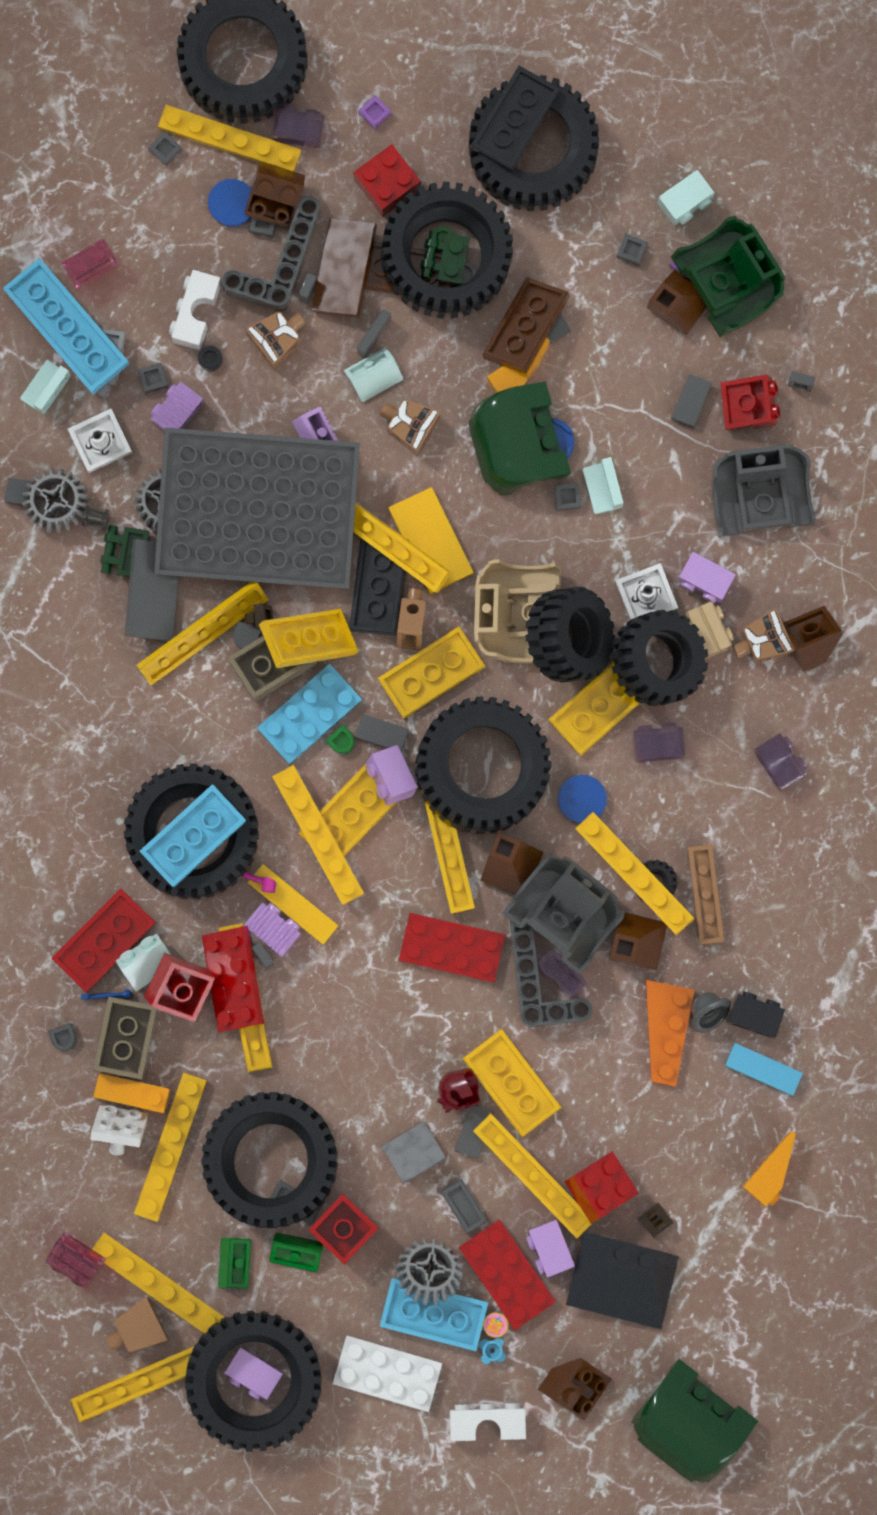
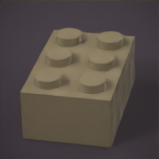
[228,636,317,703]
[93,997,159,1081]

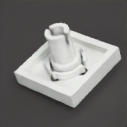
[68,409,132,473]
[615,563,678,620]
[90,1105,148,1156]

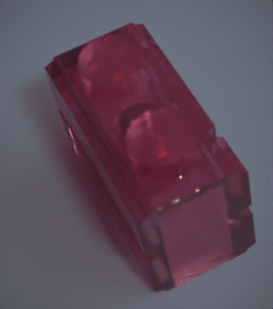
[62,239,117,289]
[45,1232,106,1289]

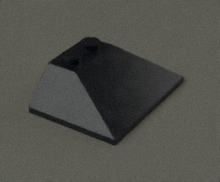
[565,1232,679,1329]

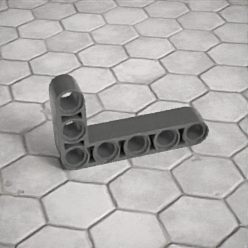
[222,195,320,312]
[509,919,592,1028]

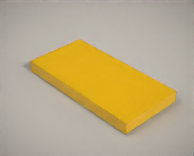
[388,487,474,595]
[259,608,359,668]
[377,626,486,719]
[548,662,640,756]
[298,764,397,857]
[462,1029,562,1138]

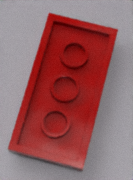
[51,888,156,993]
[398,913,505,983]
[202,926,264,1033]
[458,1219,555,1330]

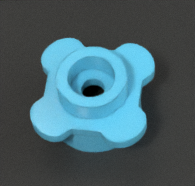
[479,1337,506,1364]

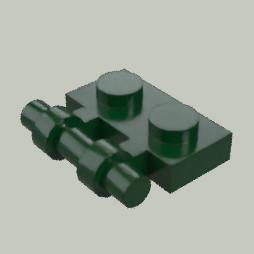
[420,230,470,286]
[100,525,150,578]

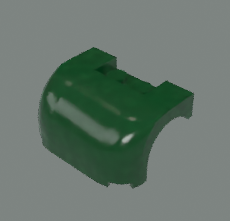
[671,216,785,337]
[469,381,571,496]
[632,1359,758,1483]

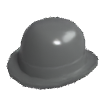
[691,992,731,1033]

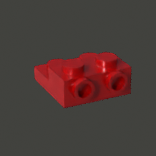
[720,374,781,431]

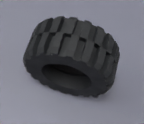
[525,587,615,683]
[611,610,708,706]

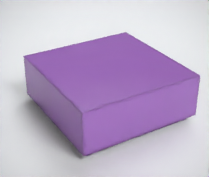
[358,95,392,130]

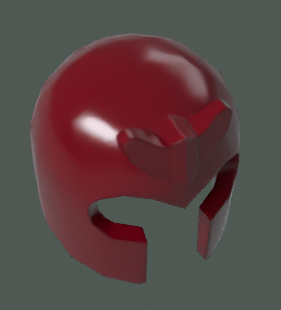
[437,1068,481,1113]

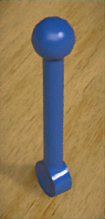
[81,989,133,1000]

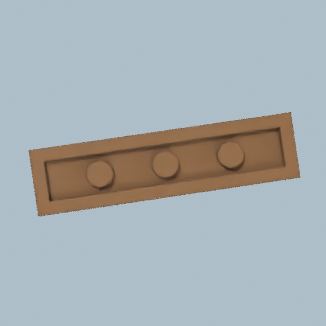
[687,844,725,945]

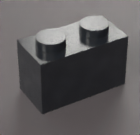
[727,991,785,1039]

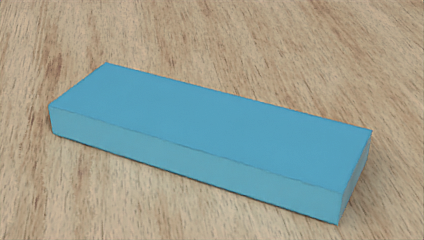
[725,1043,803,1096]

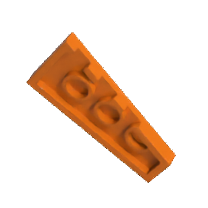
[646,980,695,1087]

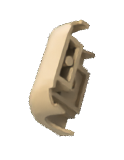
[474,559,561,664]

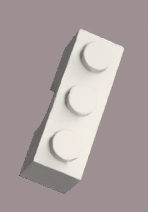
[169,270,222,351]
[450,1403,526,1441]

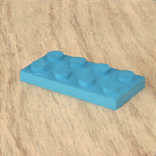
[257,664,362,765]
[140,784,246,888]
[379,1278,488,1351]

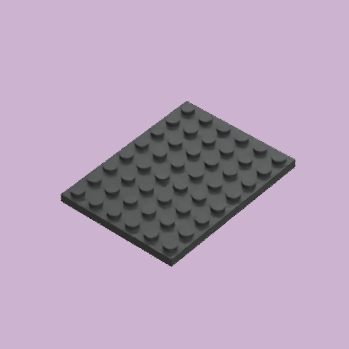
[154,427,360,589]

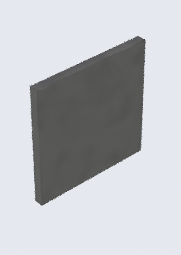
[382,1122,446,1184]

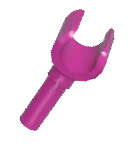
[243,872,276,893]

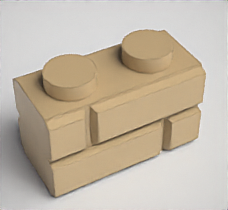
[685,601,734,660]

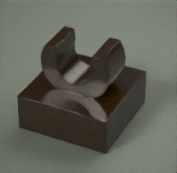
[245,603,273,630]
[639,1203,674,1238]

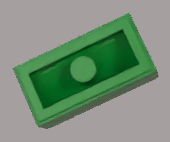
[269,1232,323,1272]
[218,1237,251,1289]

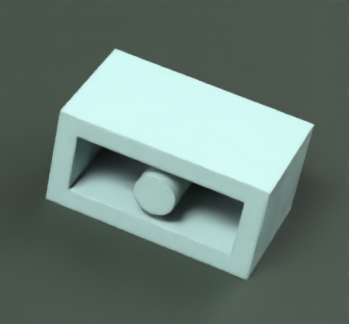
[657,170,714,226]
[116,933,171,992]

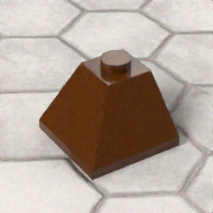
[783,606,843,672]

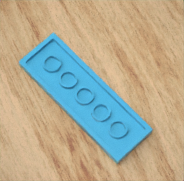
[3,258,130,394]

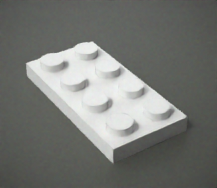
[333,1335,442,1412]

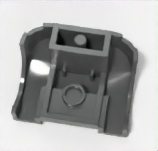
[712,445,816,537]
[503,853,625,975]

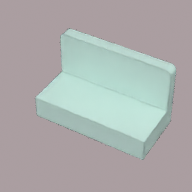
[344,347,403,402]
[20,360,71,415]
[583,457,623,514]

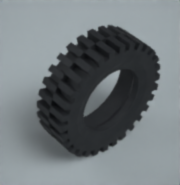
[177,0,308,124]
[469,75,599,211]
[381,182,513,319]
[415,696,552,834]
[124,763,259,900]
[201,1092,338,1229]
[185,1310,322,1452]

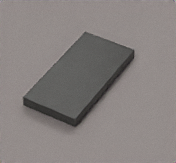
[124,539,179,642]

